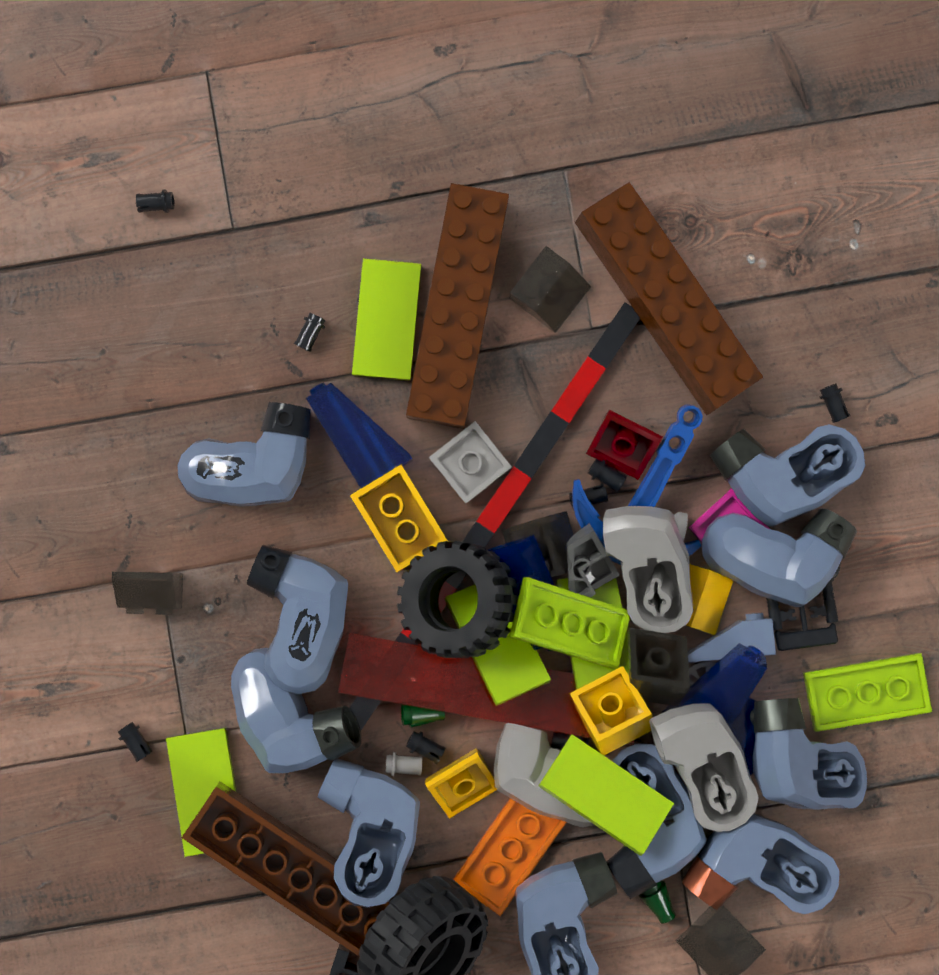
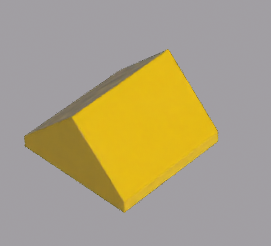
[685,564,733,635]
[425,748,497,819]

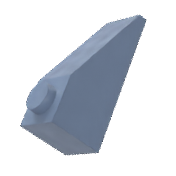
[682,613,776,663]

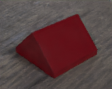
[586,410,663,480]

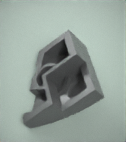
[567,523,620,598]

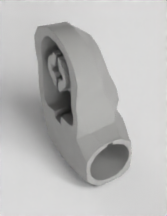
[603,506,693,634]
[649,704,759,832]
[494,723,594,828]

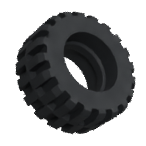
[397,541,519,658]

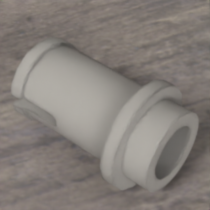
[385,752,422,776]

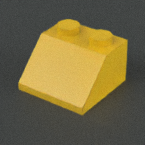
[570,666,653,755]

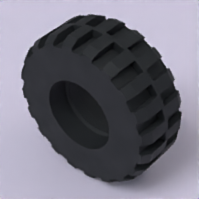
[357,876,488,975]

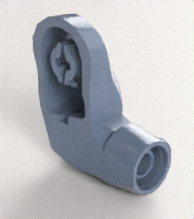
[318,758,420,908]

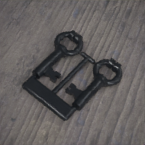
[766,562,841,651]

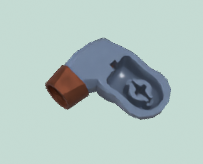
[682,813,840,914]

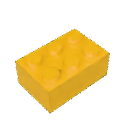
[350,465,448,573]

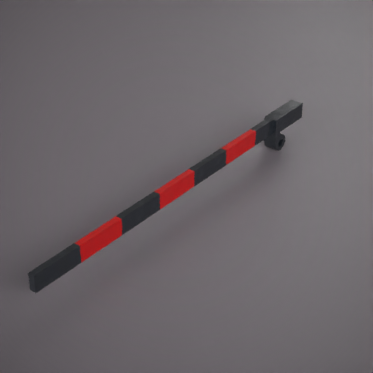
[342,302,640,732]

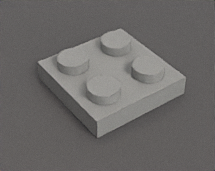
[429,421,512,504]

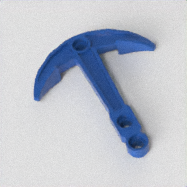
[572,404,703,565]

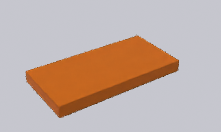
[453,798,567,917]

